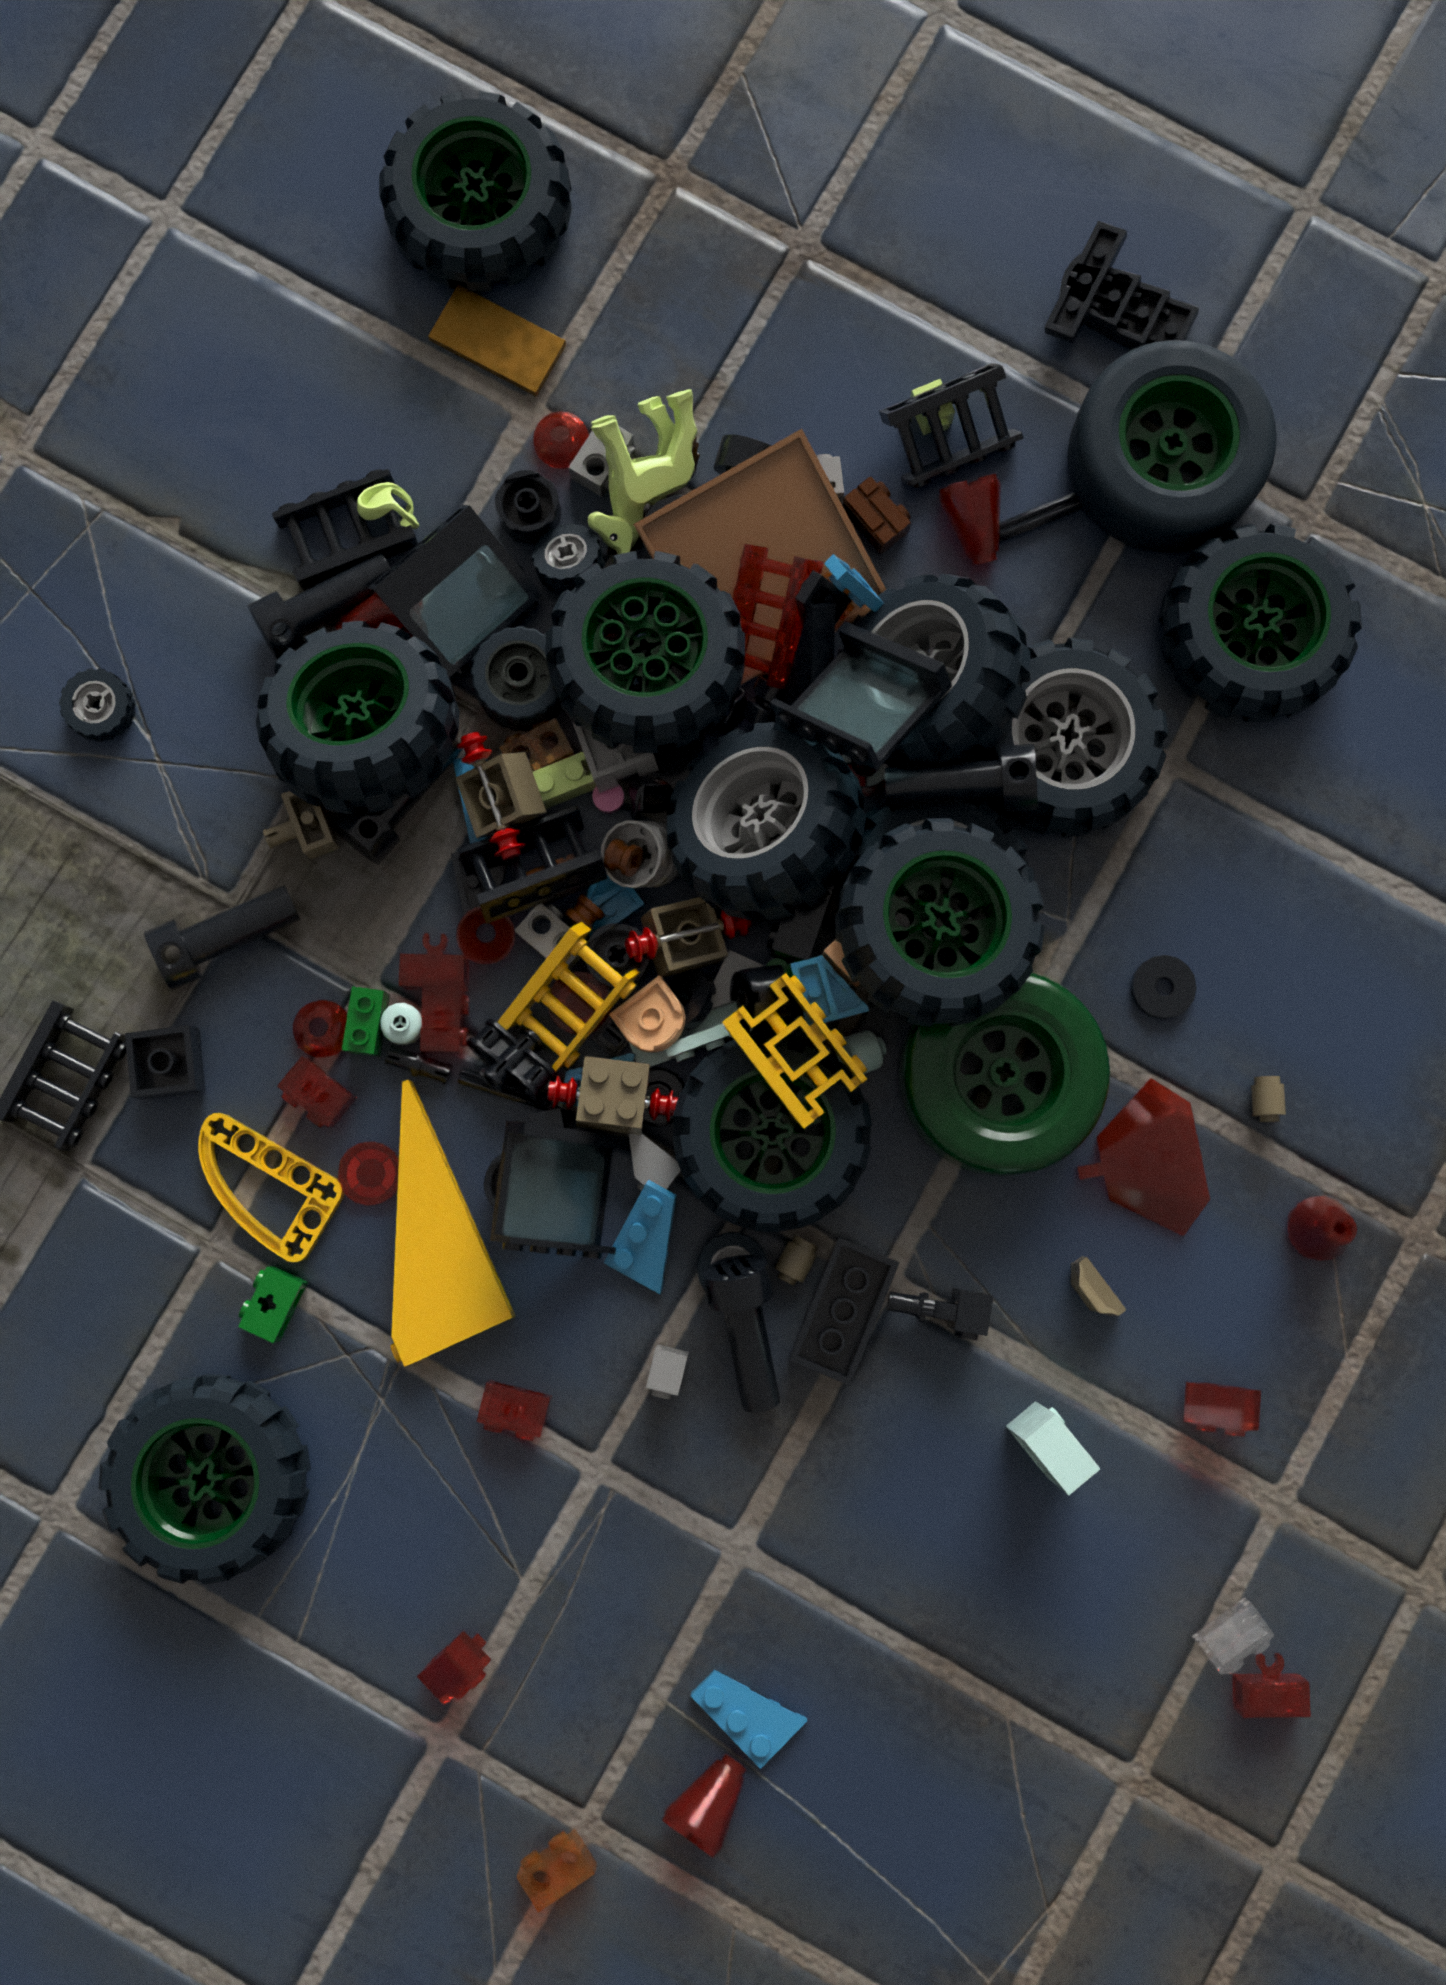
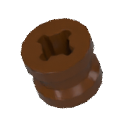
[604,838,643,877]
[565,894,605,933]

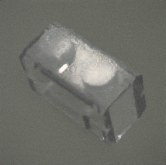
[1192,1598,1275,1675]

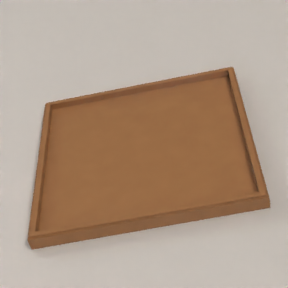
[633,429,886,685]

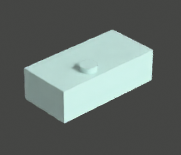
[1006,1401,1100,1495]

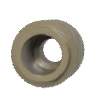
[1251,1076,1286,1123]
[775,1235,818,1286]

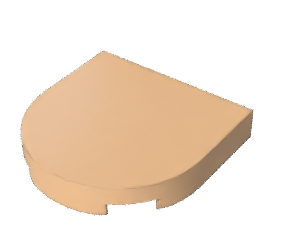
[609,975,685,1053]

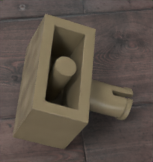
[263,791,341,859]

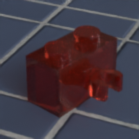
[399,933,469,991]
[420,987,470,1054]
[277,1056,357,1128]
[476,1380,553,1441]
[1184,1382,1261,1436]
[417,1630,491,1705]
[1232,1653,1311,1718]

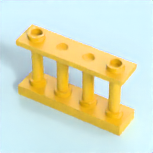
[497,921,640,1072]

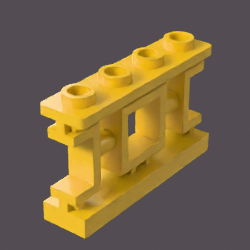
[721,973,868,1129]

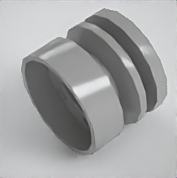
[601,820,679,888]

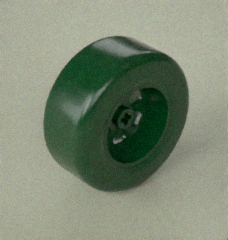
[899,973,1110,1176]

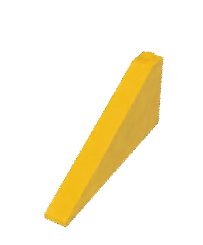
[390,1080,516,1367]

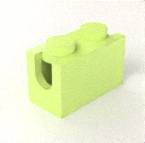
[533,752,596,809]

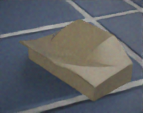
[1071,1256,1127,1316]

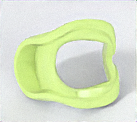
[357,482,419,529]

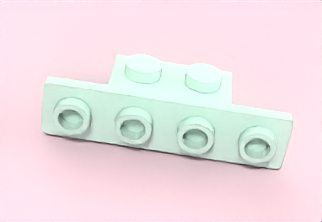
[629,1002,738,1067]

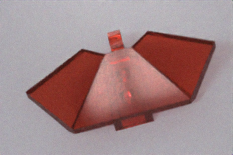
[1077,1078,1210,1236]

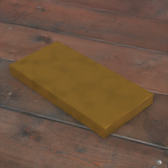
[428,285,566,397]

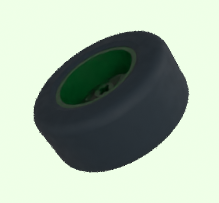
[1068,340,1277,552]

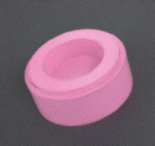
[592,785,624,814]

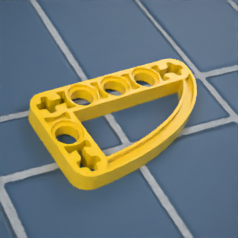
[198,1113,345,1262]

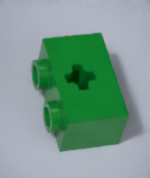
[342,986,390,1057]
[238,1266,308,1343]

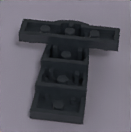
[1045,221,1199,350]

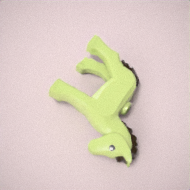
[588,389,700,562]

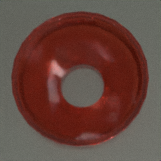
[533,411,589,469]
[456,906,515,964]
[293,1000,348,1058]

